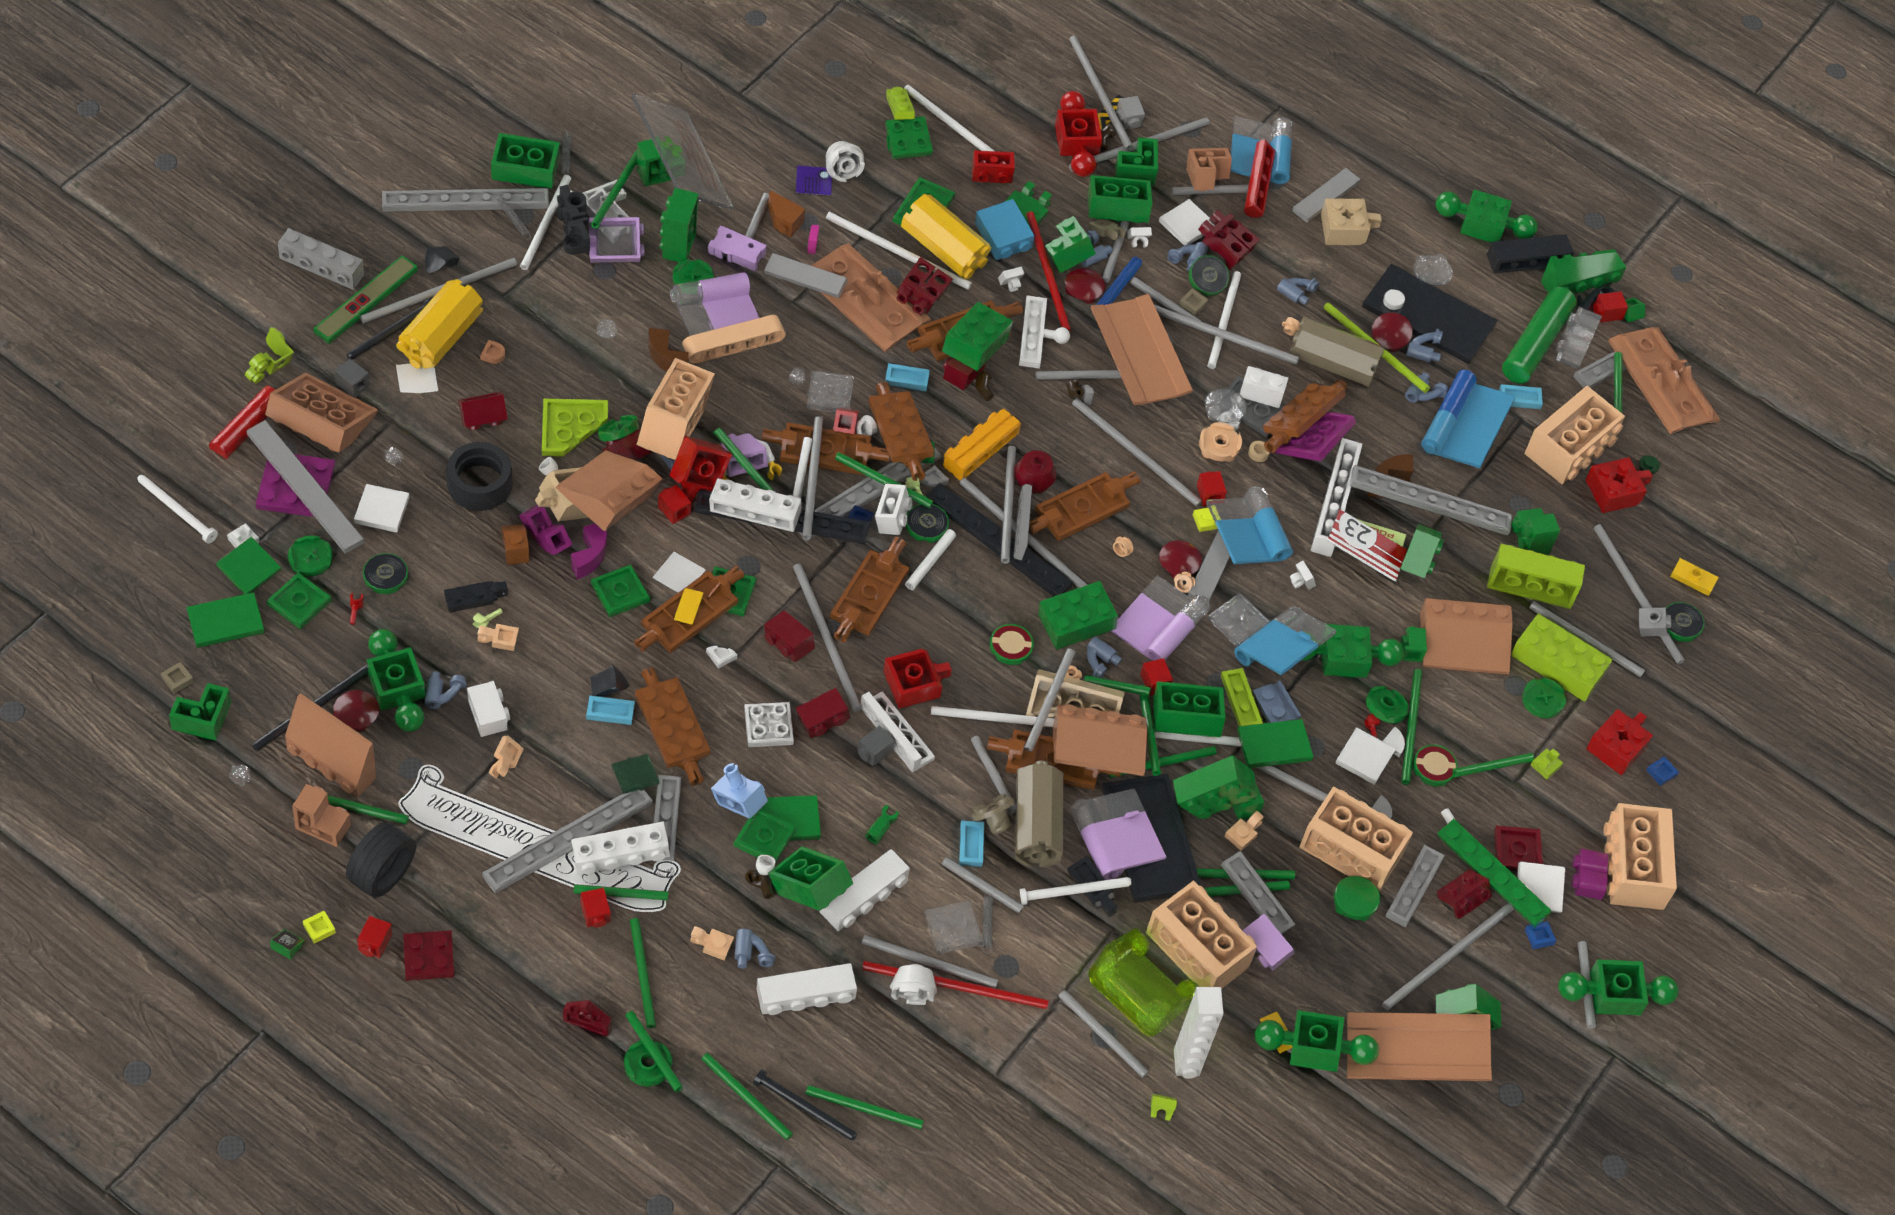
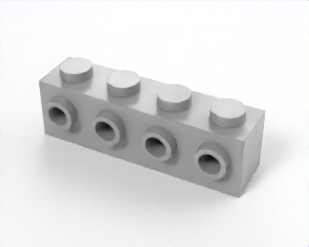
[278,228,364,290]

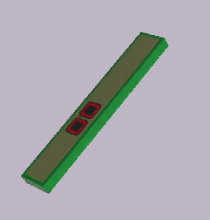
[313,255,418,344]

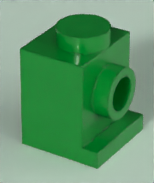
[1401,626,1427,662]

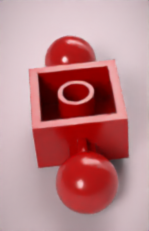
[1055,91,1102,177]

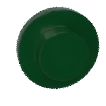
[1639,455,1660,475]

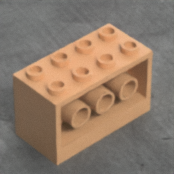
[637,358,715,460]
[1524,386,1625,485]
[1299,786,1413,892]
[1604,803,1677,910]
[1146,880,1257,989]

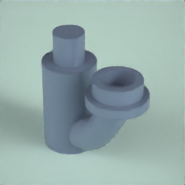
[1081,230,1112,267]
[1168,242,1209,272]
[1277,278,1319,305]
[1406,329,1443,363]
[1405,372,1448,403]
[1087,636,1122,678]
[425,671,467,709]
[735,929,776,968]

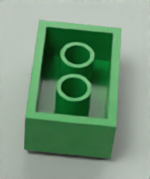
[491,133,560,189]
[1087,175,1152,223]
[659,188,699,262]
[942,302,1013,371]
[1038,581,1118,650]
[1153,681,1225,738]
[1173,755,1259,819]
[768,846,854,911]

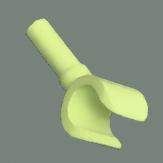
[905,477,923,495]
[472,608,503,628]

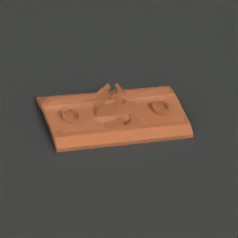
[811,243,931,353]
[1091,293,1193,405]
[1608,327,1721,434]
[1347,1012,1492,1081]

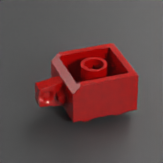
[669,436,732,502]
[1586,457,1653,513]
[883,649,952,709]
[1586,709,1654,776]

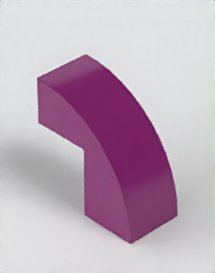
[519,505,573,555]
[571,523,607,580]

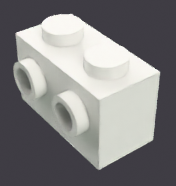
[1239,366,1288,408]
[875,484,912,535]
[467,681,510,737]

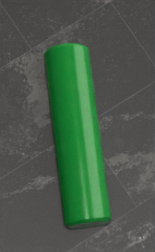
[1502,287,1577,384]

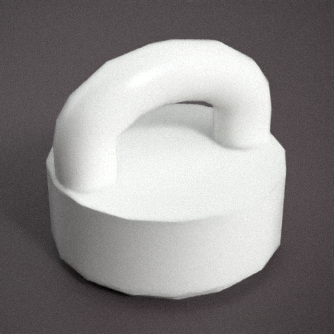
[856,415,877,436]

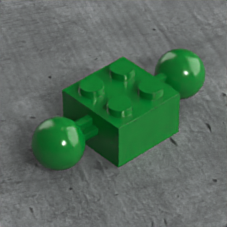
[1435,189,1538,242]
[1301,624,1404,678]
[367,629,425,732]
[1558,959,1679,1016]
[1254,1010,1380,1072]

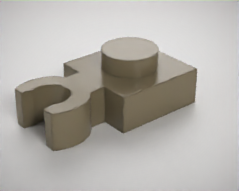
[1088,219,1126,241]

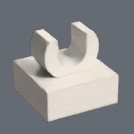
[1127,227,1152,248]
[998,267,1024,292]
[227,523,260,548]
[1290,561,1316,590]

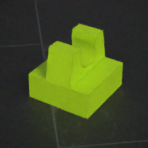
[1531,749,1563,779]
[1150,1093,1177,1121]

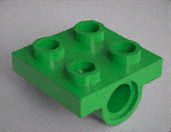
[885,116,933,159]

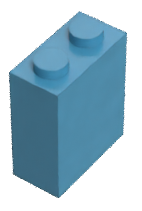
[975,199,1034,260]

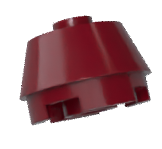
[1015,450,1057,493]

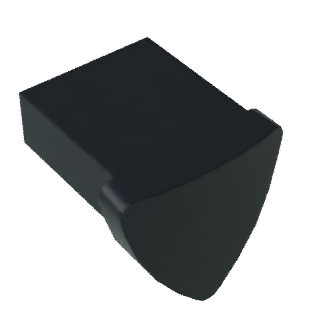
[425,246,460,273]
[590,665,629,697]

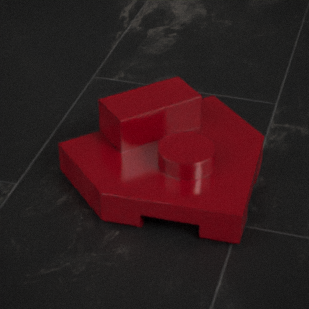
[563,1000,611,1036]

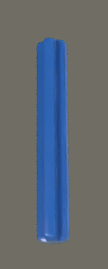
[1096,256,1142,305]

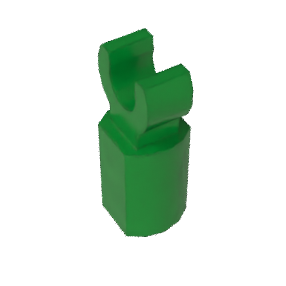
[865,805,899,845]

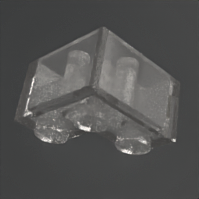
[1555,307,1602,369]

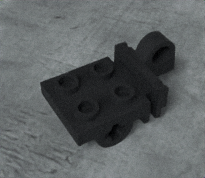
[557,184,590,255]

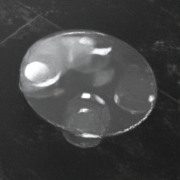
[1413,254,1453,285]
[1205,388,1246,424]

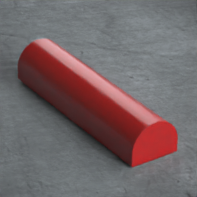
[1244,140,1275,218]
[209,386,275,459]

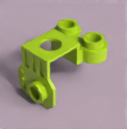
[245,327,294,384]

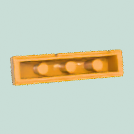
[943,409,1021,481]

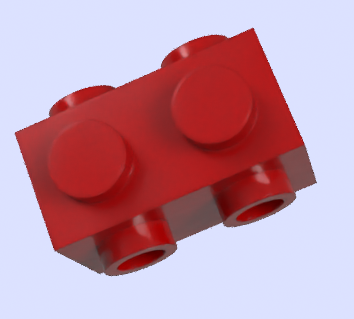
[972,150,1015,183]

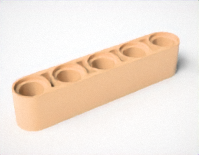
[682,315,786,364]

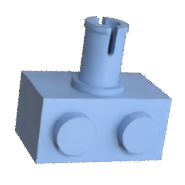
[711,763,768,819]

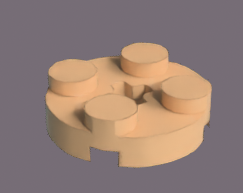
[1199,422,1242,462]

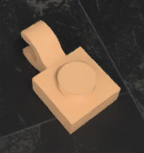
[477,624,519,651]
[489,736,524,778]
[1225,811,1264,851]
[690,926,734,961]

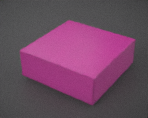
[807,225,819,254]

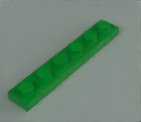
[1437,818,1551,928]

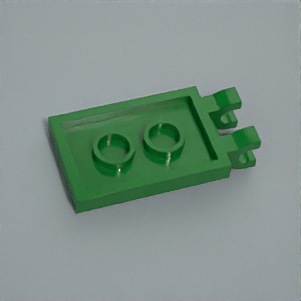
[1004,181,1052,227]

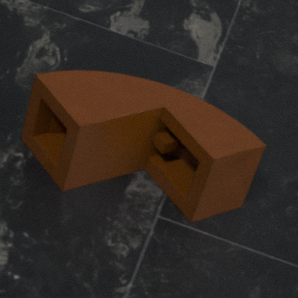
[648,328,689,372]
[1367,454,1413,498]

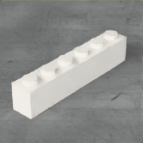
[1310,438,1362,557]
[1174,987,1223,1079]

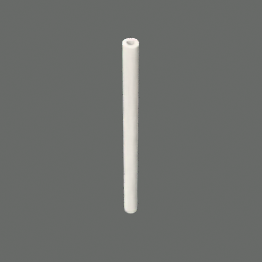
[904,85,994,151]
[520,175,571,270]
[1208,271,1241,369]

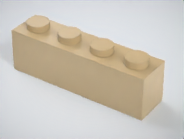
[1026,669,1125,717]

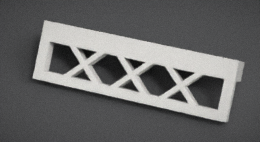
[860,691,935,773]

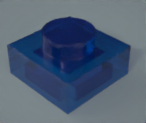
[848,505,874,524]

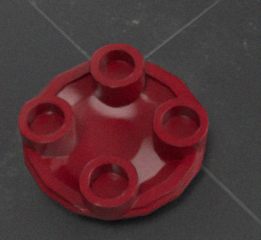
[1065,268,1105,304]
[1371,312,1412,352]
[1159,540,1202,578]
[333,690,379,732]

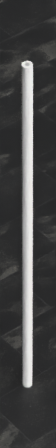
[931,706,1241,747]

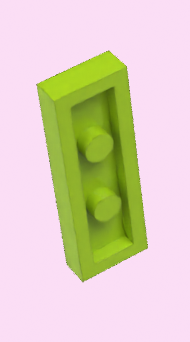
[886,87,915,120]
[1221,668,1263,726]

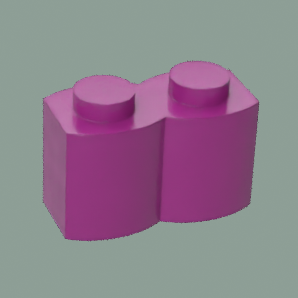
[1571,849,1608,900]

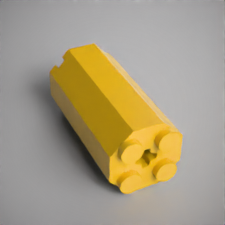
[901,194,992,280]
[396,279,483,369]

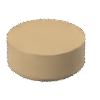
[1248,441,1270,462]

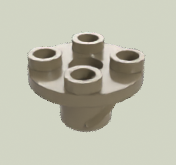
[971,793,1015,834]

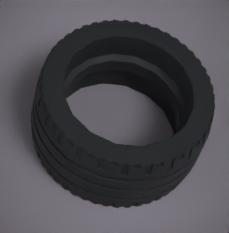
[446,442,513,511]
[346,821,417,898]

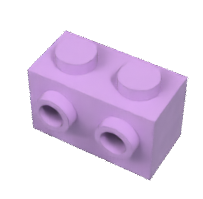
[1243,914,1294,971]

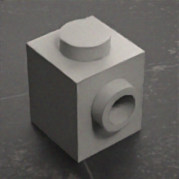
[1116,96,1145,129]
[1639,607,1671,637]

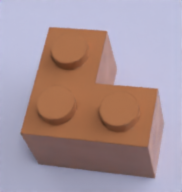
[1186,148,1232,191]
[292,784,351,847]

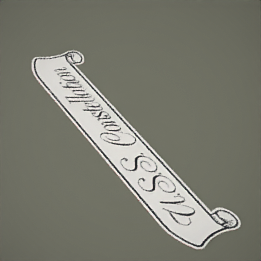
[398,765,681,912]

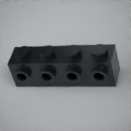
[1487,234,1574,274]

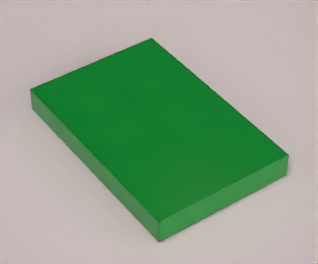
[892,177,955,225]
[187,592,264,648]
[1237,719,1313,768]
[760,795,821,841]

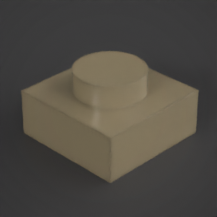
[1179,288,1208,316]
[161,662,194,694]

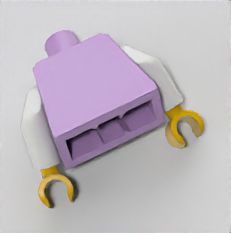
[721,433,782,480]

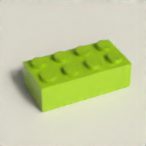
[1487,544,1585,609]
[1511,613,1613,702]

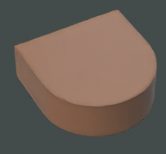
[480,340,505,364]

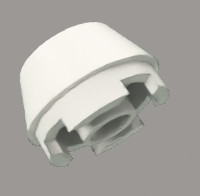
[826,141,865,182]
[890,964,937,1005]

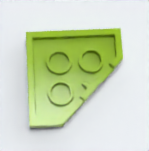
[542,398,608,456]

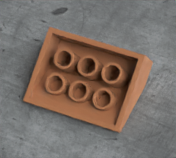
[265,372,378,453]
[556,450,662,531]
[1420,598,1512,675]
[285,693,376,797]
[1053,704,1147,776]

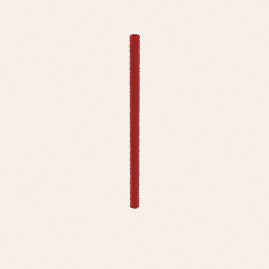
[862,961,1049,1009]

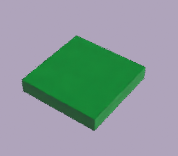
[216,536,281,594]
[591,564,650,617]
[712,566,757,617]
[267,572,332,630]
[733,809,796,864]

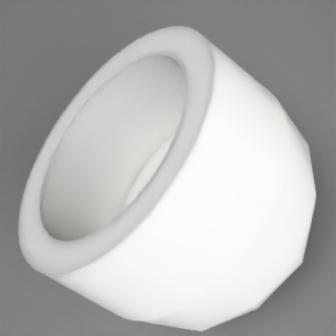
[539,457,558,475]
[756,855,776,875]

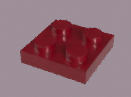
[1494,825,1543,871]
[403,930,454,981]

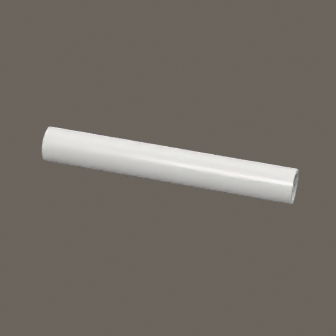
[905,529,956,590]

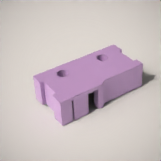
[708,225,766,271]

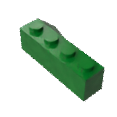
[1541,249,1626,293]

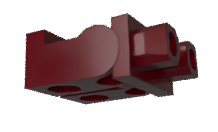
[1198,210,1260,270]
[896,257,953,315]

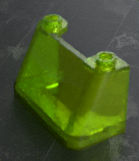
[1088,928,1199,1037]

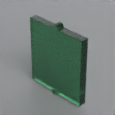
[611,754,659,794]

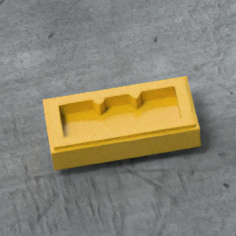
[1670,558,1719,596]

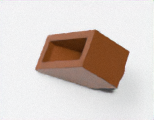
[768,191,805,237]
[501,524,529,565]

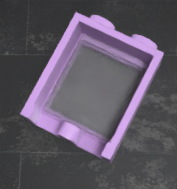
[589,217,644,263]

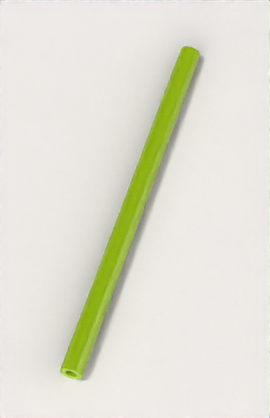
[1324,302,1430,393]

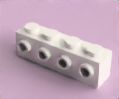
[709,478,801,532]
[571,821,670,875]
[820,849,910,931]
[756,963,857,1015]

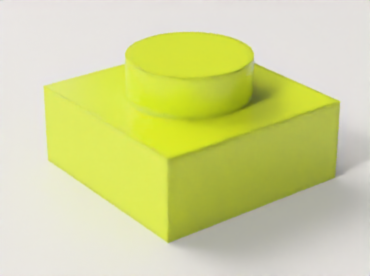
[1193,507,1219,532]
[303,911,336,944]

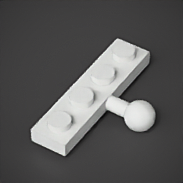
[1019,296,1070,368]

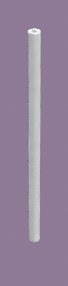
[826,212,972,290]

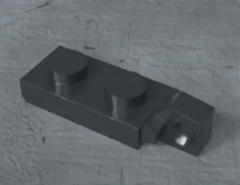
[444,581,508,613]
[1067,856,1117,917]

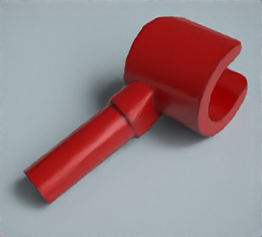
[350,593,363,625]
[1364,714,1380,739]

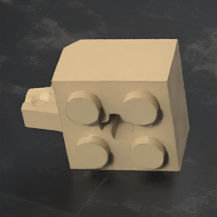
[1321,198,1382,245]
[535,467,589,521]

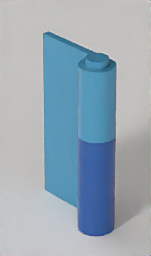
[1421,370,1516,468]

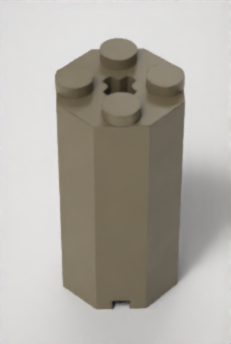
[1289,316,1385,387]
[1015,761,1063,868]

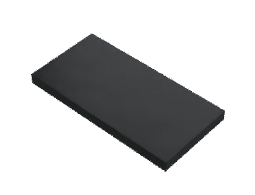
[1362,264,1498,364]
[1102,773,1201,903]

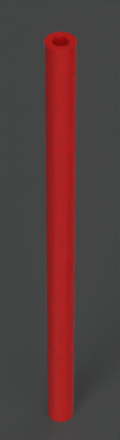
[1026,211,1071,332]

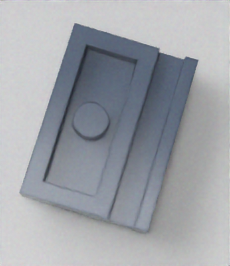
[1252,681,1301,723]

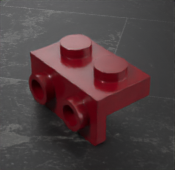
[602,429,653,461]
[1437,869,1492,919]

